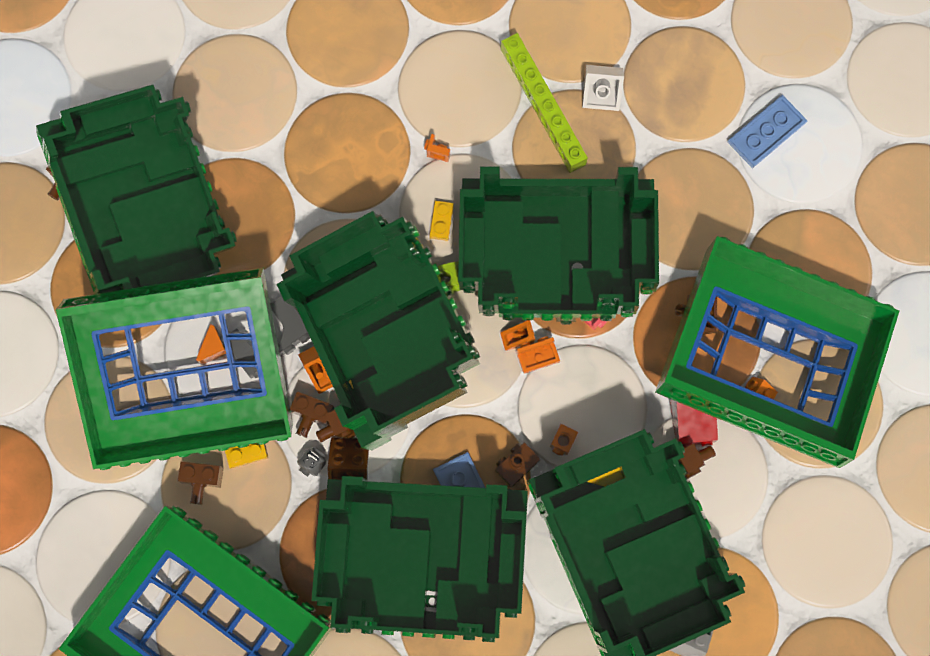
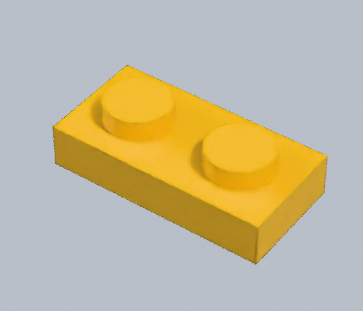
[430,201,454,241]
[225,443,268,469]

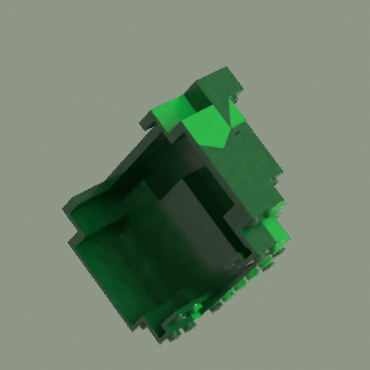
[36,84,237,294]
[458,166,659,325]
[276,211,480,451]
[527,429,745,656]
[311,476,528,642]

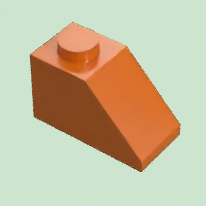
[298,346,333,394]

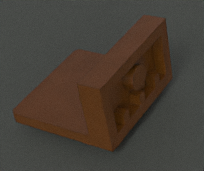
[327,437,369,481]

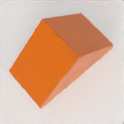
[500,320,535,351]
[196,324,226,365]

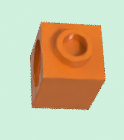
[550,424,578,456]

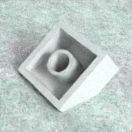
[582,65,624,111]

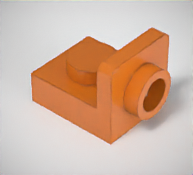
[424,134,450,162]

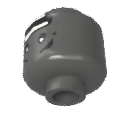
[297,447,326,477]

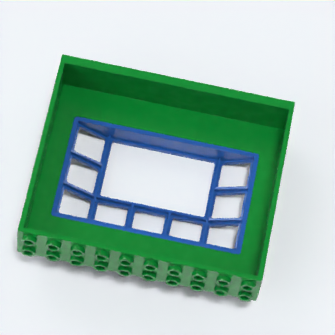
[655,236,900,469]
[56,268,293,470]
[59,505,332,656]

